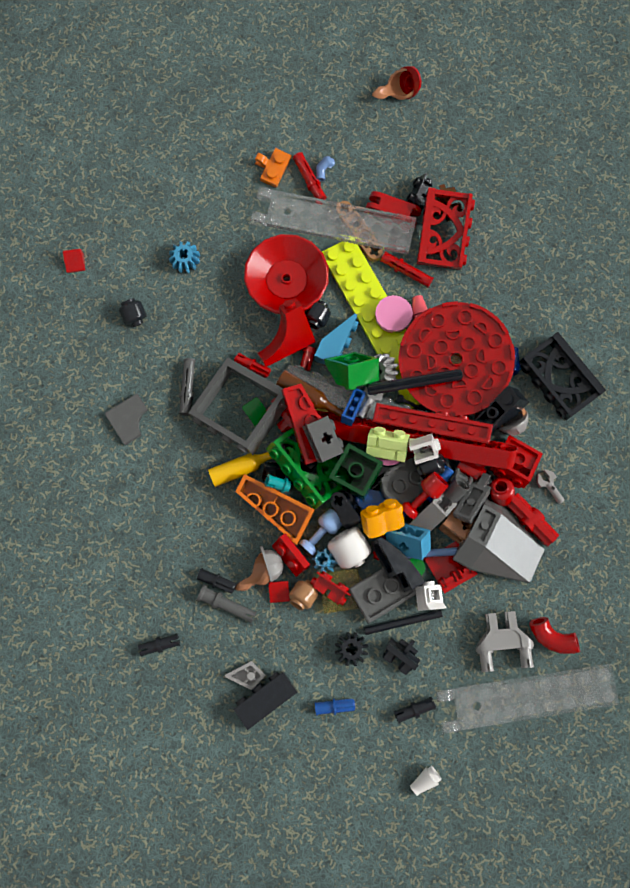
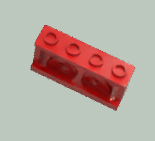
[417,187,475,270]

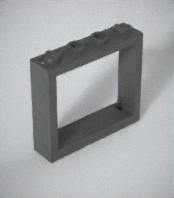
[188,358,286,455]

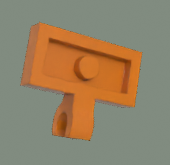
[255,148,292,188]

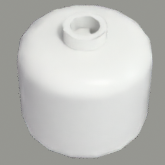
[328,526,371,569]

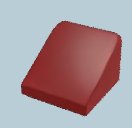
[63,249,86,273]
[268,581,290,603]

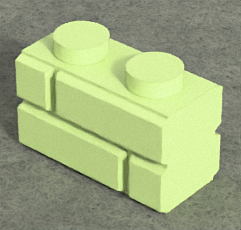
[366,427,410,462]

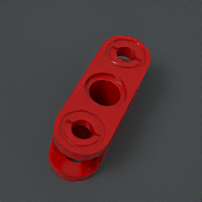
[365,191,422,229]

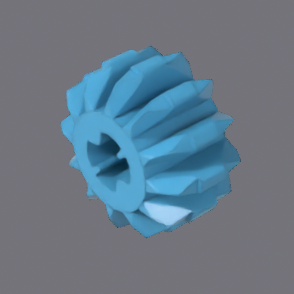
[169,241,200,273]

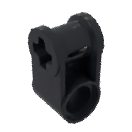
[330,490,362,529]

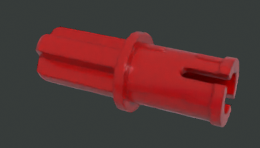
[234,353,271,378]

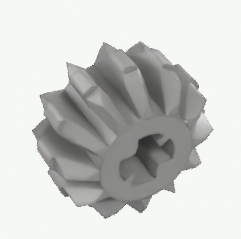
[374,354,399,383]

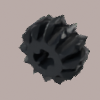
[335,632,368,666]

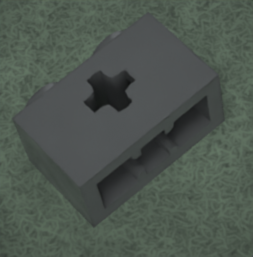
[302,416,344,463]

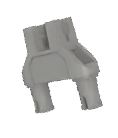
[475,611,534,672]

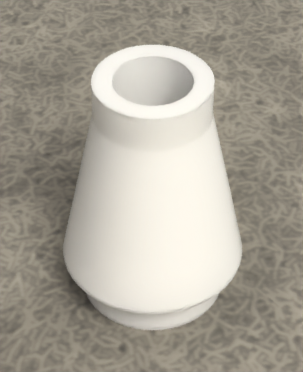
[410,766,441,796]

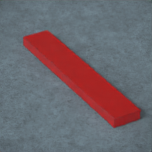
[372,403,493,445]

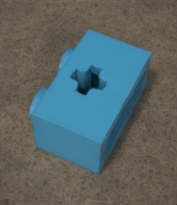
[386,524,431,560]

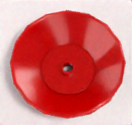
[244,234,329,314]

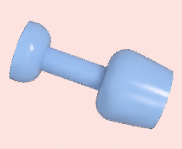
[299,508,342,556]

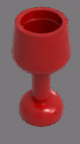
[402,472,448,519]

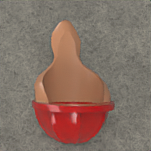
[372,66,421,100]

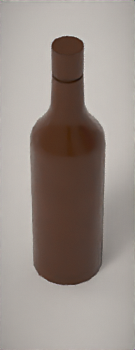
[276,370,344,418]

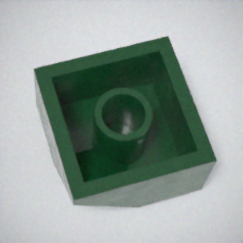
[329,443,383,501]

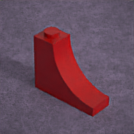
[258,298,316,367]

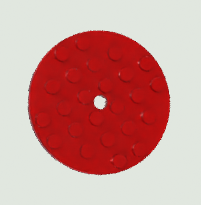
[399,301,515,417]

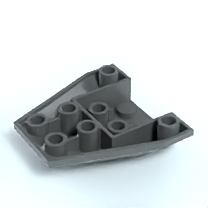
[452,496,545,583]

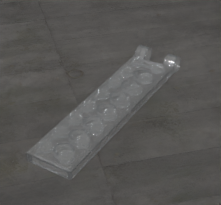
[250,187,416,254]
[436,663,619,733]

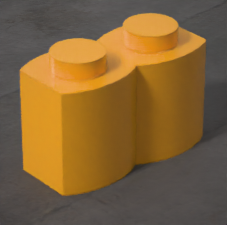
[360,499,405,538]

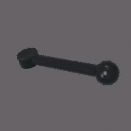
[397,394,431,413]

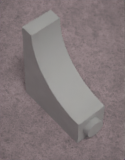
[409,493,462,531]

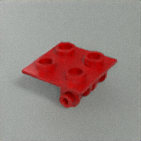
[424,541,478,593]

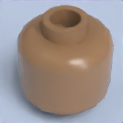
[289,580,318,611]

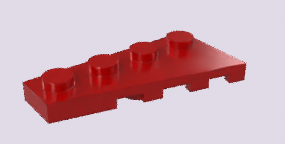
[281,384,328,465]

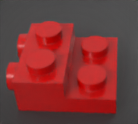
[490,435,543,489]

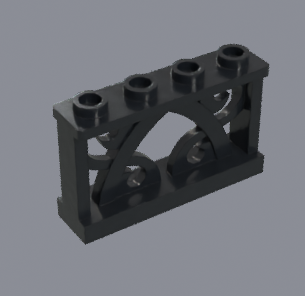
[519,332,606,421]

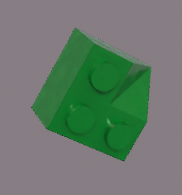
[324,352,379,390]

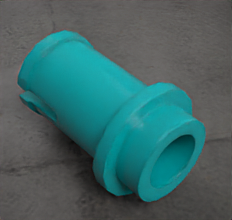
[264,474,291,493]

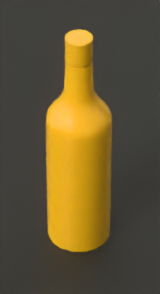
[208,452,272,487]

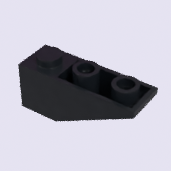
[474,386,529,432]

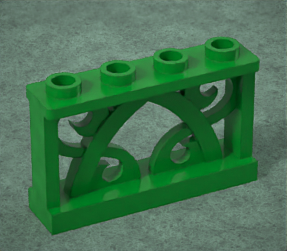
[266,428,342,510]

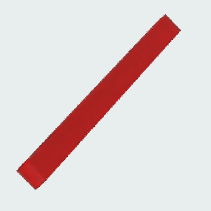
[316,410,518,469]

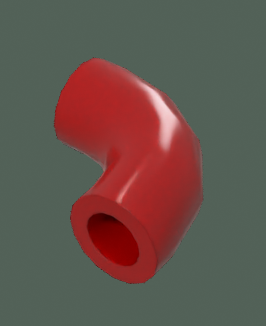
[529,617,580,654]

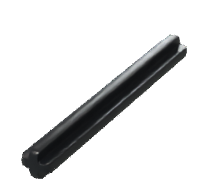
[367,369,463,395]

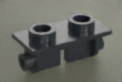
[406,173,433,211]

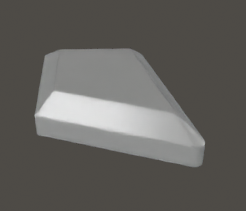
[225,661,266,690]

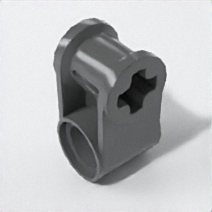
[444,467,473,503]

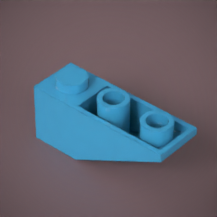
[314,314,359,365]

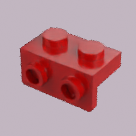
[272,533,310,577]

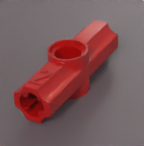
[507,493,559,547]

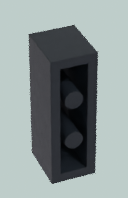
[233,671,298,730]

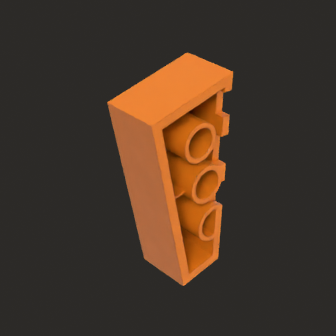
[235,474,315,545]

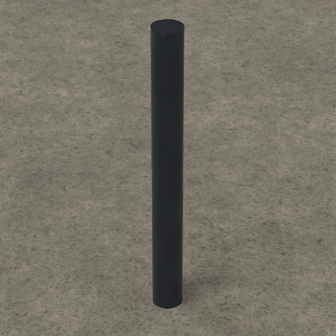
[364,609,443,635]

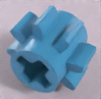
[312,548,337,572]

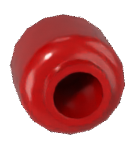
[489,478,515,506]

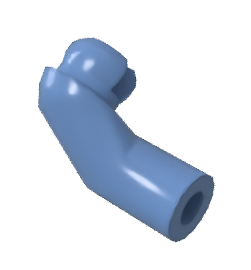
[316,156,335,181]

